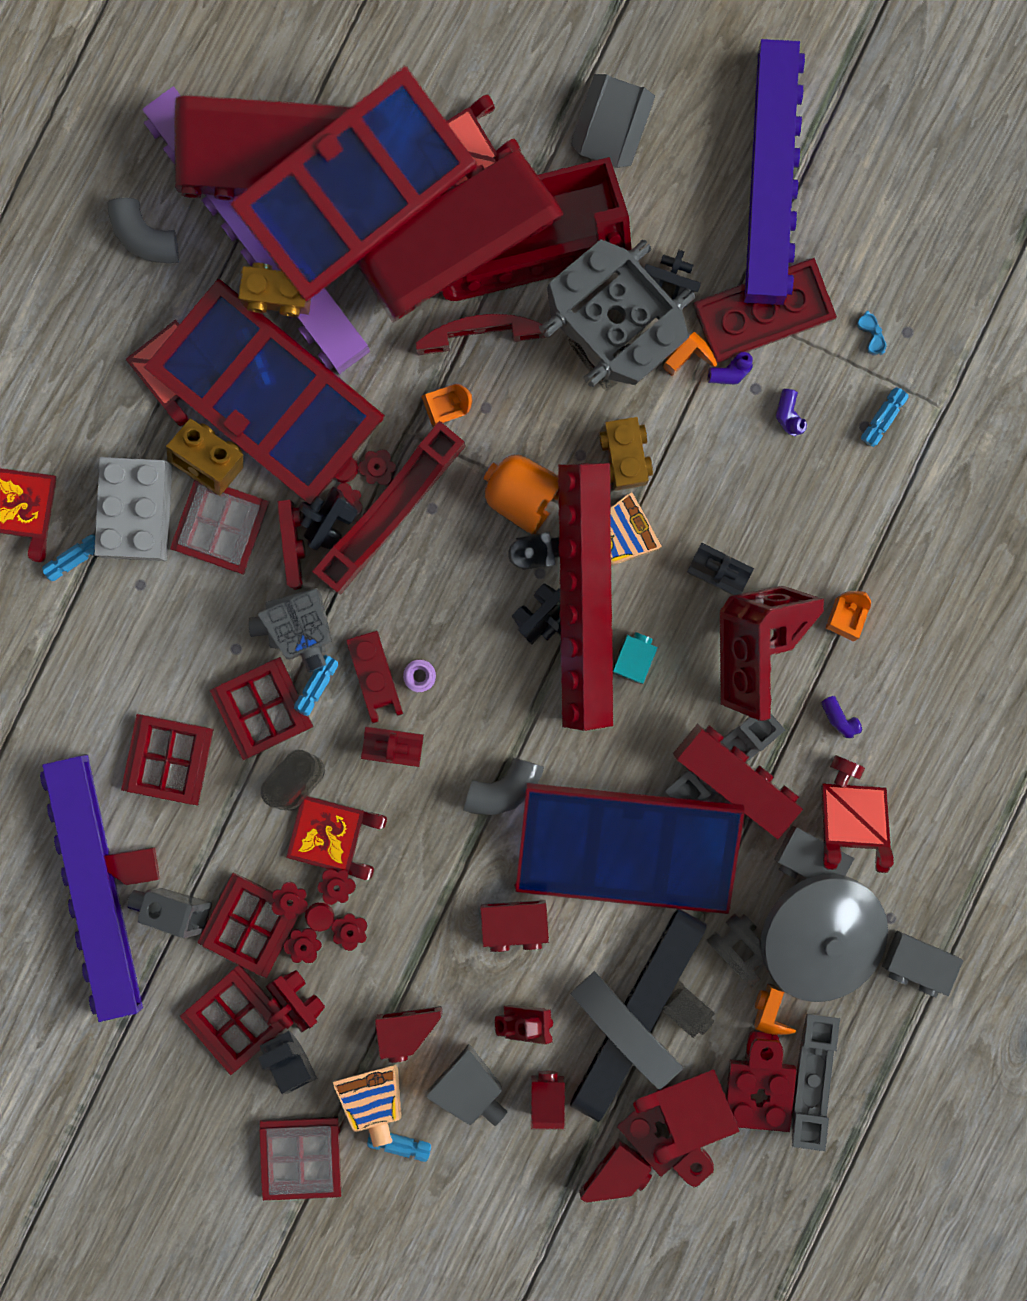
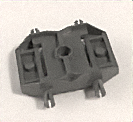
[539,239,695,387]

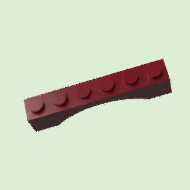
[312,421,466,595]

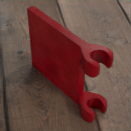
[633,1069,740,1164]

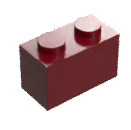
[481,900,549,952]

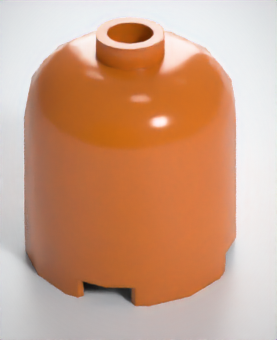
[484,454,559,535]

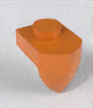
[663,332,717,376]
[421,384,472,427]
[825,591,871,642]
[755,983,796,1035]

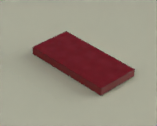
[693,258,837,364]

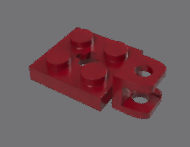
[726,1030,797,1132]
[617,1084,714,1187]

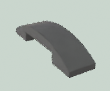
[665,714,785,816]
[570,971,684,1091]
[792,1014,840,1152]

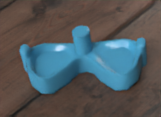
[857,311,887,355]

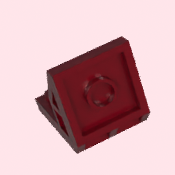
[720,586,824,721]

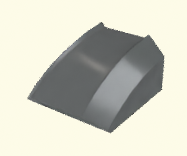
[571,74,655,168]

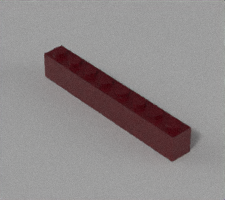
[558,463,613,731]

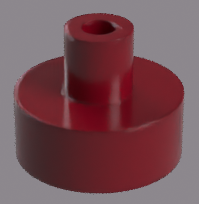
[830,755,865,788]

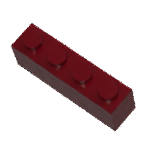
[673,723,803,839]

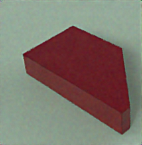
[104,847,160,885]

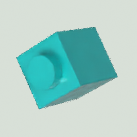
[613,632,658,684]

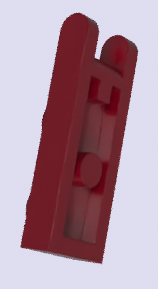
[277,500,306,590]
[346,631,403,724]

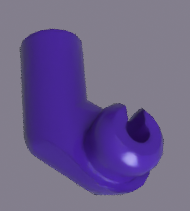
[707,352,753,385]
[776,388,807,436]
[821,696,863,739]

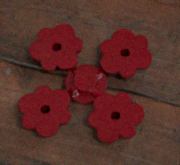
[292,416,396,516]
[271,869,367,963]

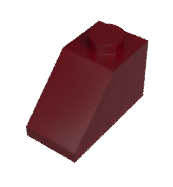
[375,1006,443,1063]
[531,1070,565,1130]
[579,1138,652,1203]

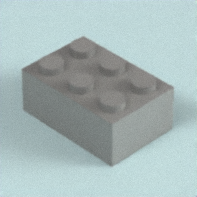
[94,457,172,561]

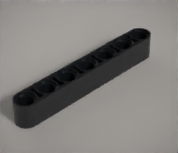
[570,908,707,1122]

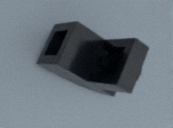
[258,1031,317,1094]

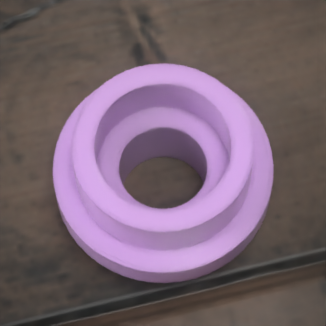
[403,660,436,692]

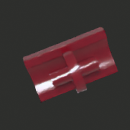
[361,727,424,767]
[266,970,325,1033]
[495,1005,553,1044]

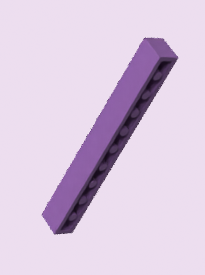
[142,86,370,374]

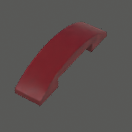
[416,314,546,356]

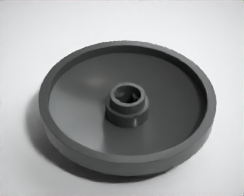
[761,874,888,1002]

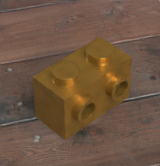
[239,263,312,317]
[599,417,653,491]
[166,418,243,496]

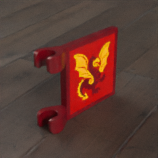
[0,468,57,563]
[286,795,387,880]

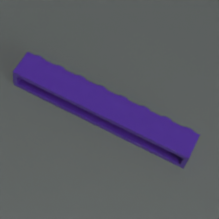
[744,39,805,305]
[40,755,143,1022]

